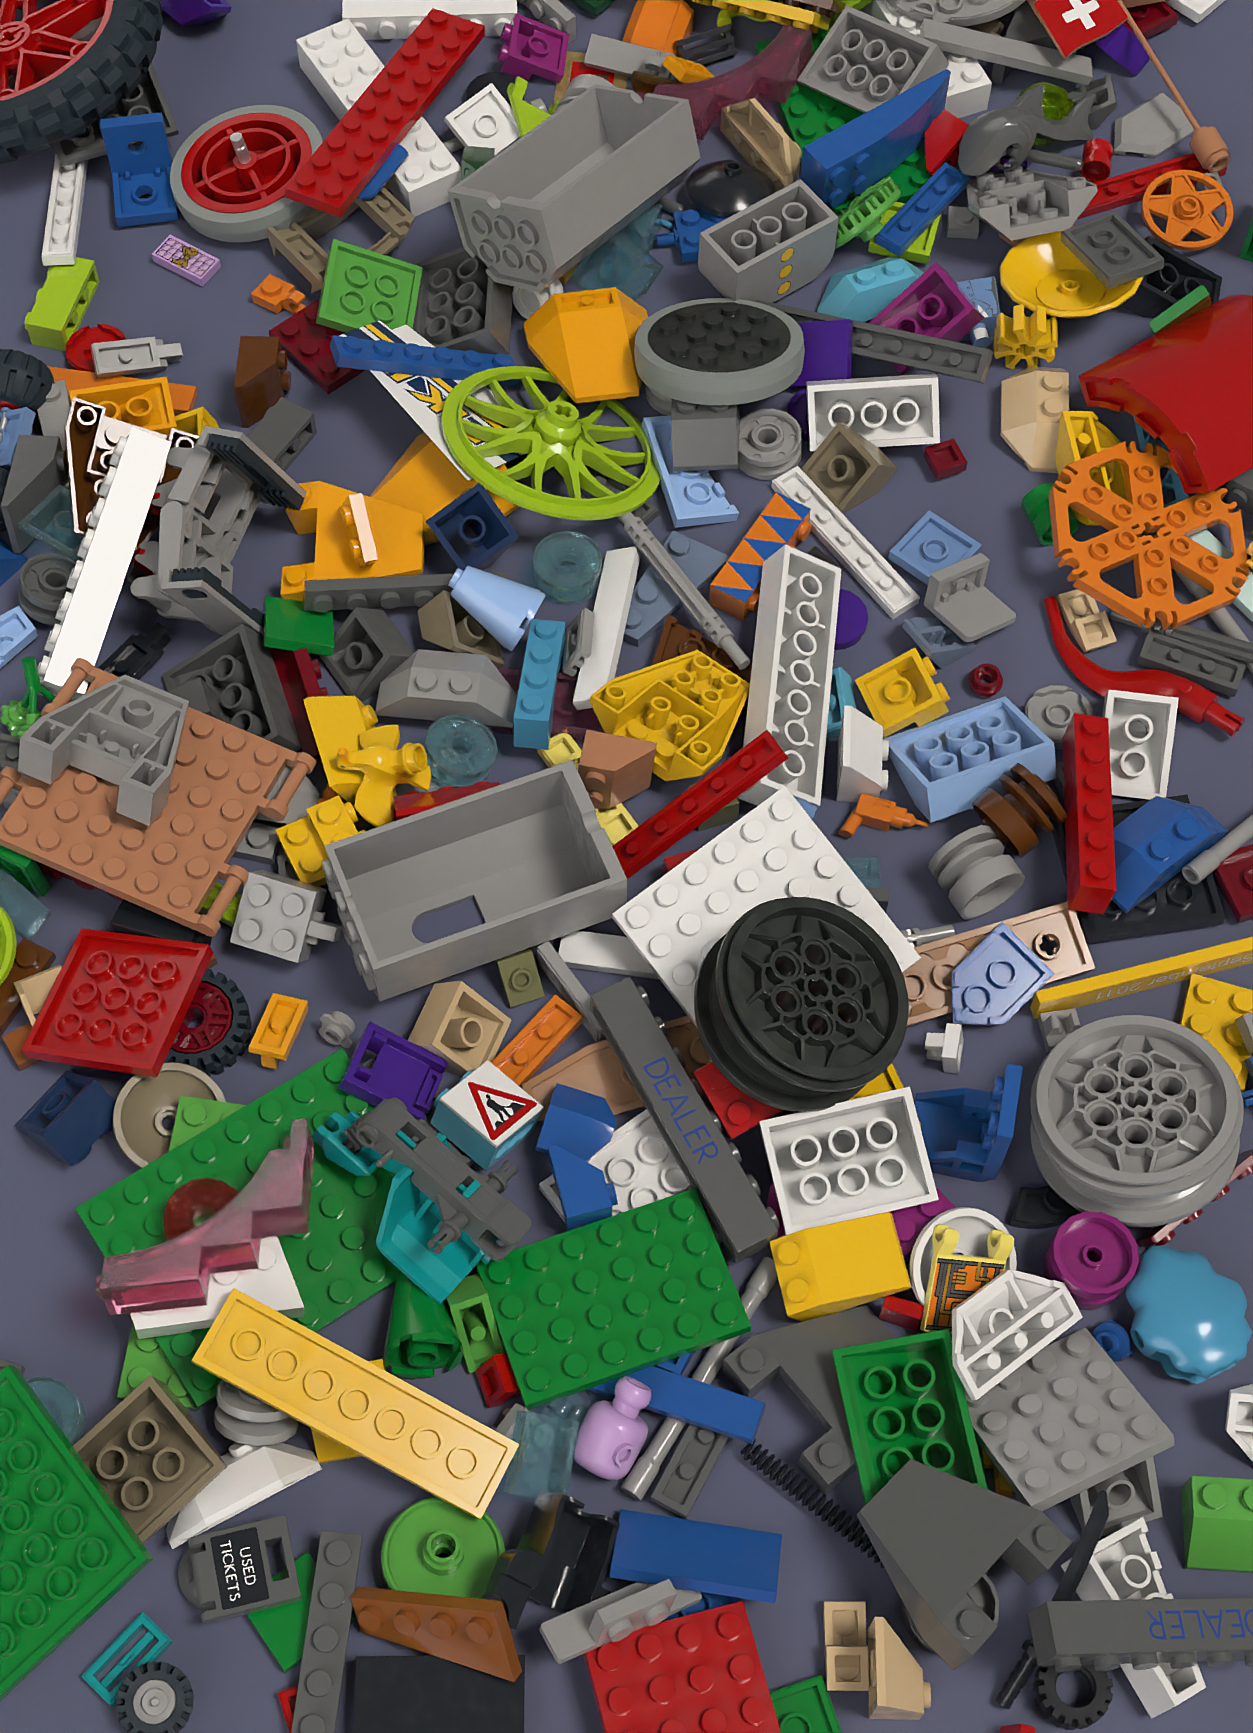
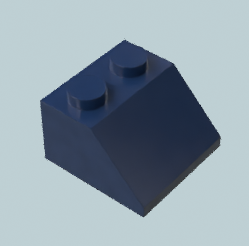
[426,483,519,571]
[15,1070,116,1166]

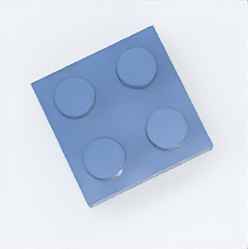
[888,510,982,585]

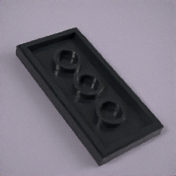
[353,1655,525,1733]

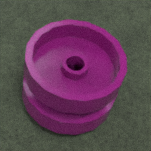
[1043,1212,1139,1310]

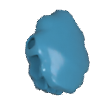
[1125,1245,1252,1385]

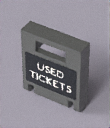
[188,1514,302,1624]

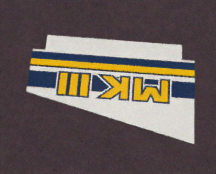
[339,321,524,480]

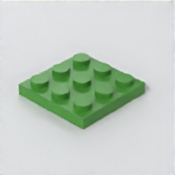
[316,239,423,333]

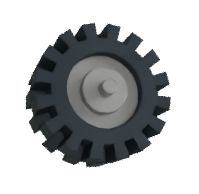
[116,1662,194,1733]

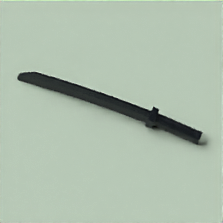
[995,1490,1109,1710]

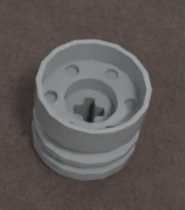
[928,825,1025,919]

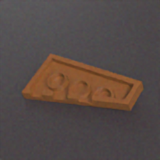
[350,1587,522,1682]

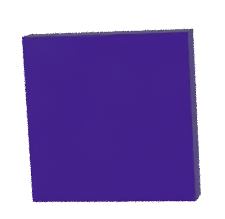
[789,319,853,389]

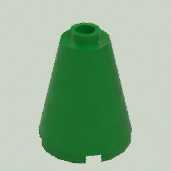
[383,1271,463,1379]

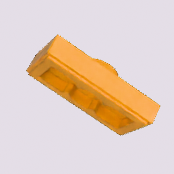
[662,55,719,91]

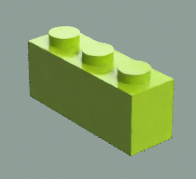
[25,257,100,351]

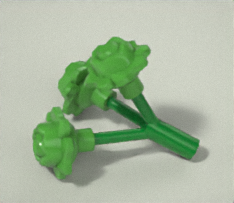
[0,657,55,739]

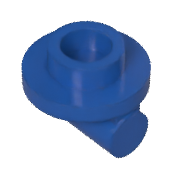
[1092,1319,1134,1362]

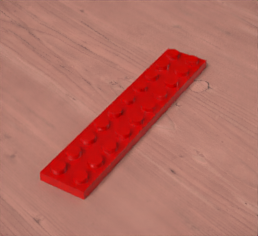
[285,8,485,218]

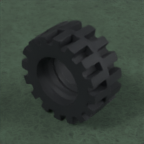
[1033,1665,1113,1730]

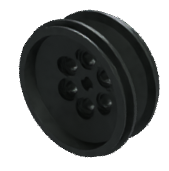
[694,897,909,1112]

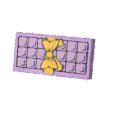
[152,235,221,287]

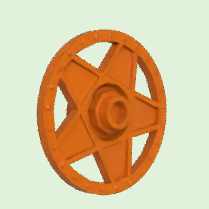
[1141,170,1233,251]

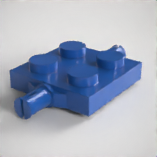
[656,209,727,263]

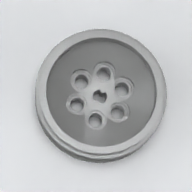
[1030,1015,1244,1227]

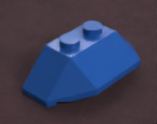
[1112,796,1229,913]

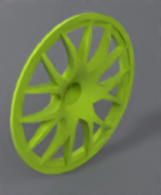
[441,366,661,520]

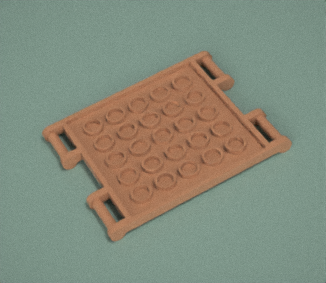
[0,658,316,937]

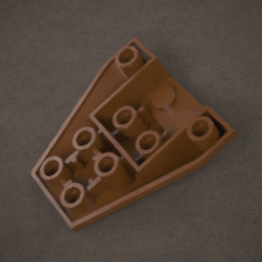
[65,397,200,552]

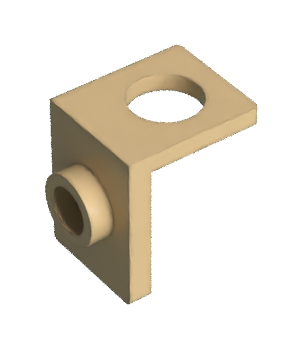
[14,965,62,1027]

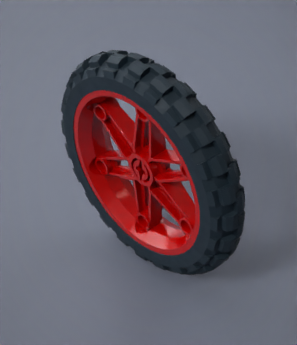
[0,0,163,164]

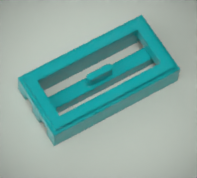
[81,1612,174,1708]

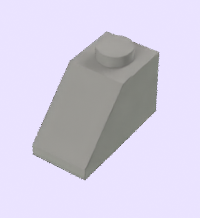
[37,379,71,450]

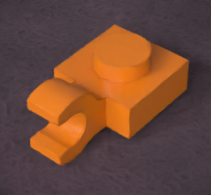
[251,274,306,315]

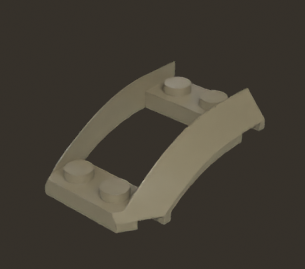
[267,186,415,294]

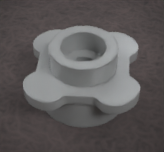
[319,1011,355,1048]

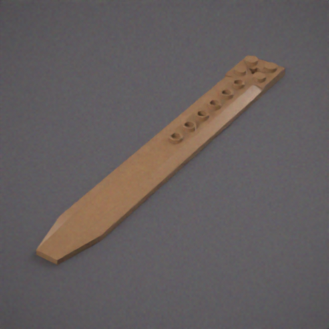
[521,901,1095,1121]

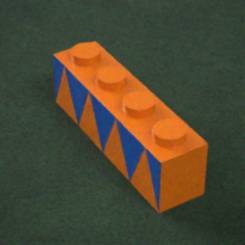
[709,492,812,621]

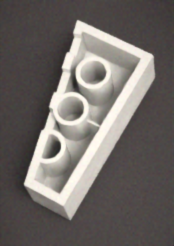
[123,1234,304,1339]

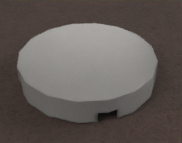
[1024,685,1093,749]

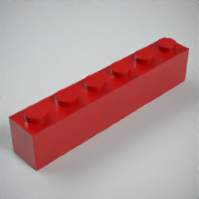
[1062,713,1116,914]

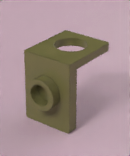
[494,948,545,1007]

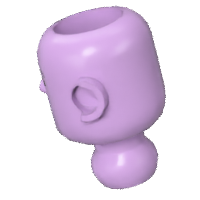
[571,1376,651,1481]

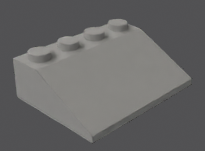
[797,5,949,113]

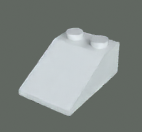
[1102,690,1179,800]

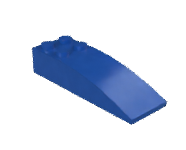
[800,69,951,209]

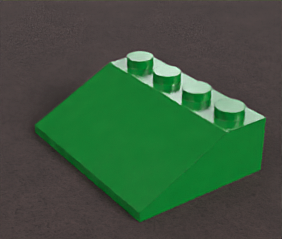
[831,1329,988,1505]

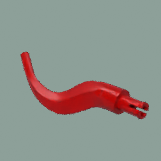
[1044,596,1245,738]

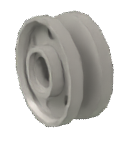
[739,409,801,480]

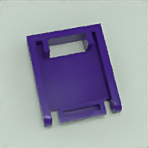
[338,1021,447,1120]

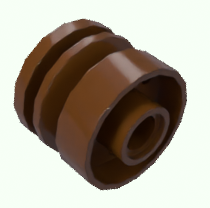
[972,763,1068,858]

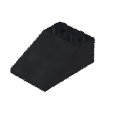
[1120,236,1222,319]

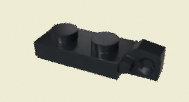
[88,622,171,687]

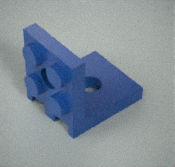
[100,112,179,227]

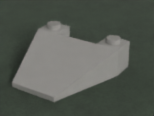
[18,675,189,826]

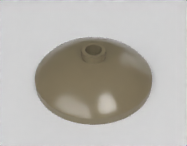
[113,1063,226,1168]

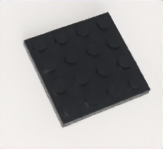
[1049,794,1226,944]

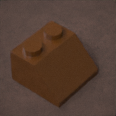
[234,336,291,428]

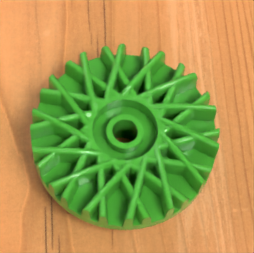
[835,176,901,249]
[381,1496,505,1599]

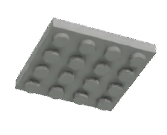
[963,1327,1175,1511]

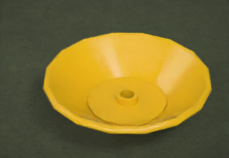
[999,230,1144,319]

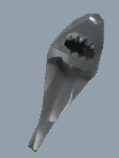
[958,85,1096,176]

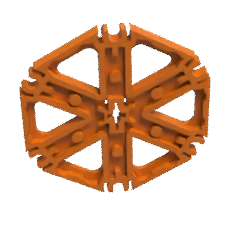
[1048,441,1249,630]

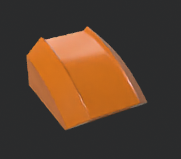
[622,0,694,57]

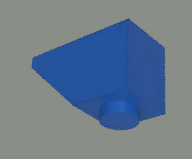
[548,1145,618,1230]

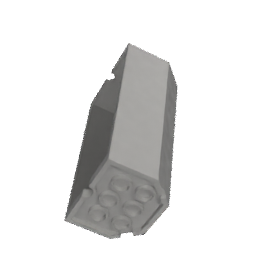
[448,84,701,293]
[321,760,627,1001]

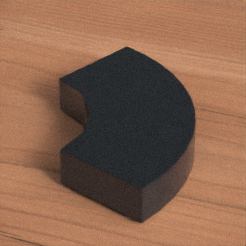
[1009,1185,1081,1229]

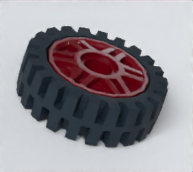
[164,969,252,1077]

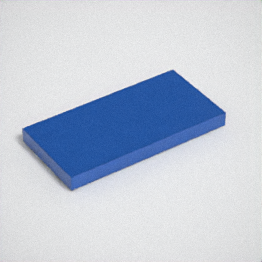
[610,1509,782,1603]

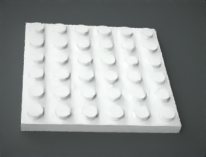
[611,786,921,1032]

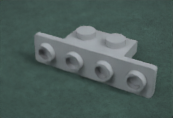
[539,1579,702,1664]

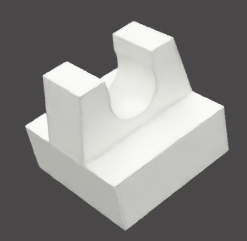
[925,1023,964,1074]

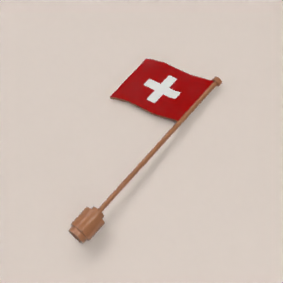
[1033,0,1231,173]

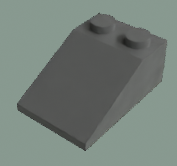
[1,435,70,554]

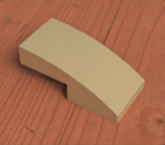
[1057,589,1117,653]
[823,1601,869,1691]

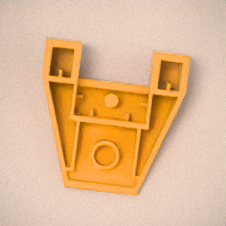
[281,481,425,601]

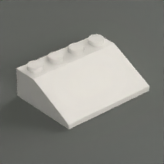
[759,1087,939,1235]

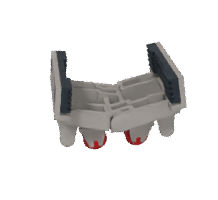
[130,426,307,636]

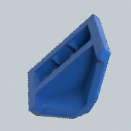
[535,1083,617,1162]

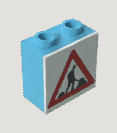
[430,1060,544,1171]

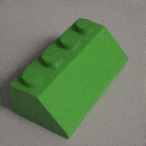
[1181,1476,1253,1573]

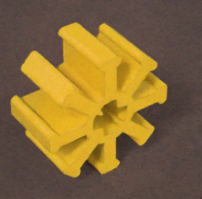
[994,304,1058,370]

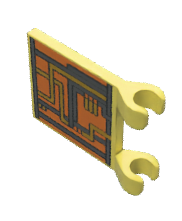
[920,1224,1014,1334]

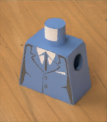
[956,276,1000,348]

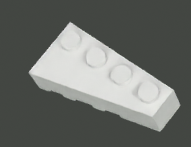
[1061,1517,1206,1719]

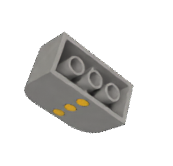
[698,179,839,303]

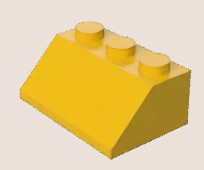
[303,696,397,807]

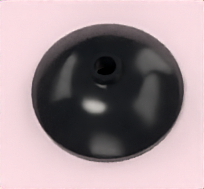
[685,160,776,218]

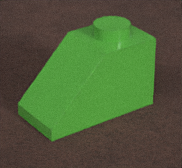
[445,1273,504,1374]

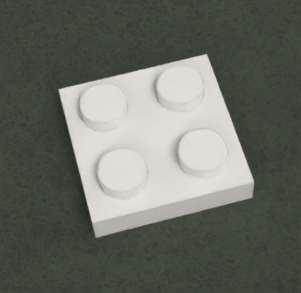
[444,83,520,156]

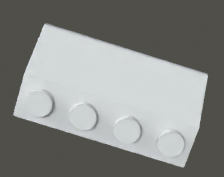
[806,373,940,451]

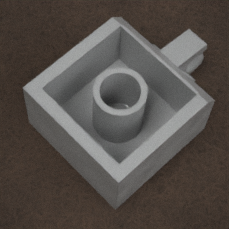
[230,870,343,963]

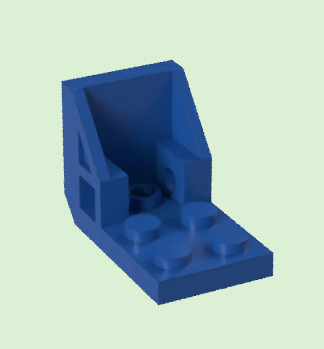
[914,1063,1023,1182]

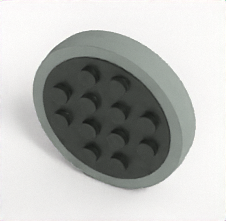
[634,298,805,406]

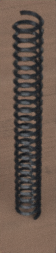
[741,1439,888,1574]

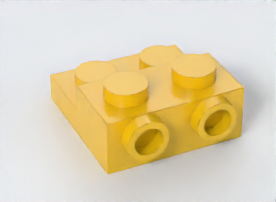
[855,648,951,738]
[275,795,365,887]

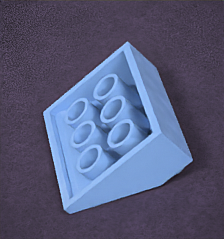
[883,696,1057,823]

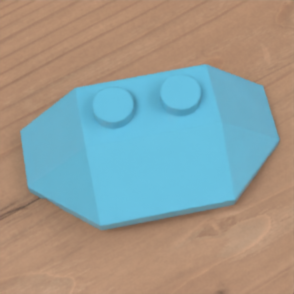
[817,257,924,322]

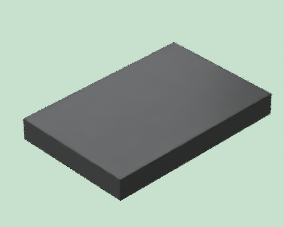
[1061,211,1164,289]

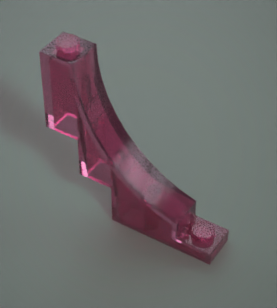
[634,24,813,140]
[96,1118,314,1315]

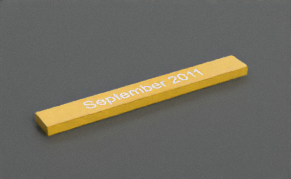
[1030,936,1253,1019]

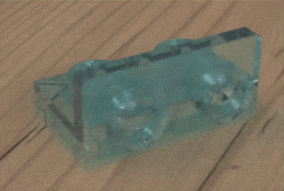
[503,1410,579,1498]

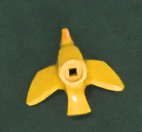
[337,725,431,827]

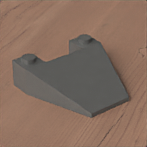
[722,1305,895,1495]
[857,1459,1072,1670]

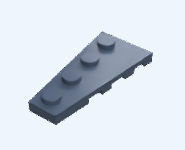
[623,530,730,647]

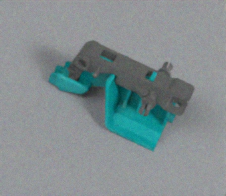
[312,1097,532,1306]

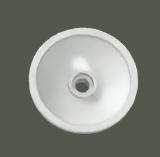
[909,1207,1017,1306]

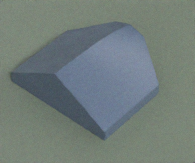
[902,617,977,669]

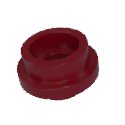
[969,664,1003,697]

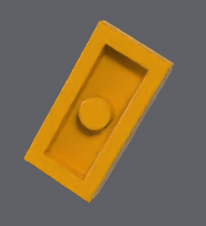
[249,993,308,1069]

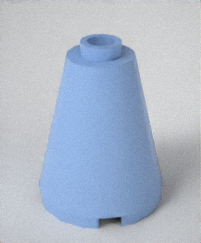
[448,566,546,651]

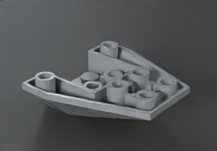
[966,166,1098,241]

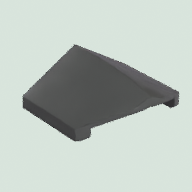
[1054,74,1118,130]

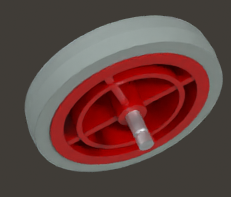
[170,105,324,242]

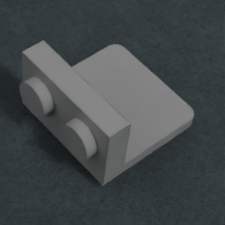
[924,553,1016,642]

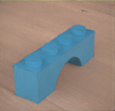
[513,619,565,750]

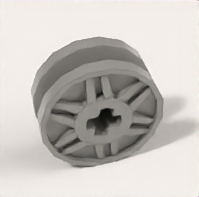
[214,1379,299,1446]

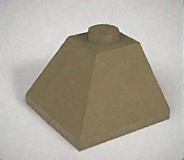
[801,422,898,514]
[417,590,504,668]

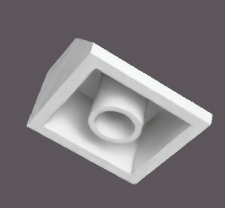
[836,705,889,803]

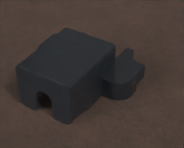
[484,1493,620,1659]

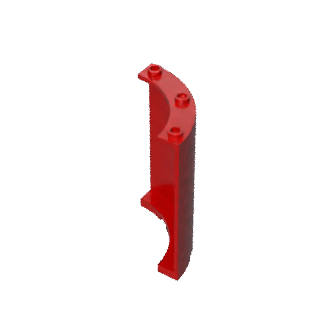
[1078,295,1253,494]

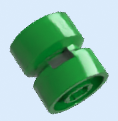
[1021,482,1079,546]

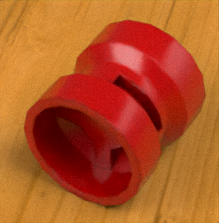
[1080,138,1113,182]

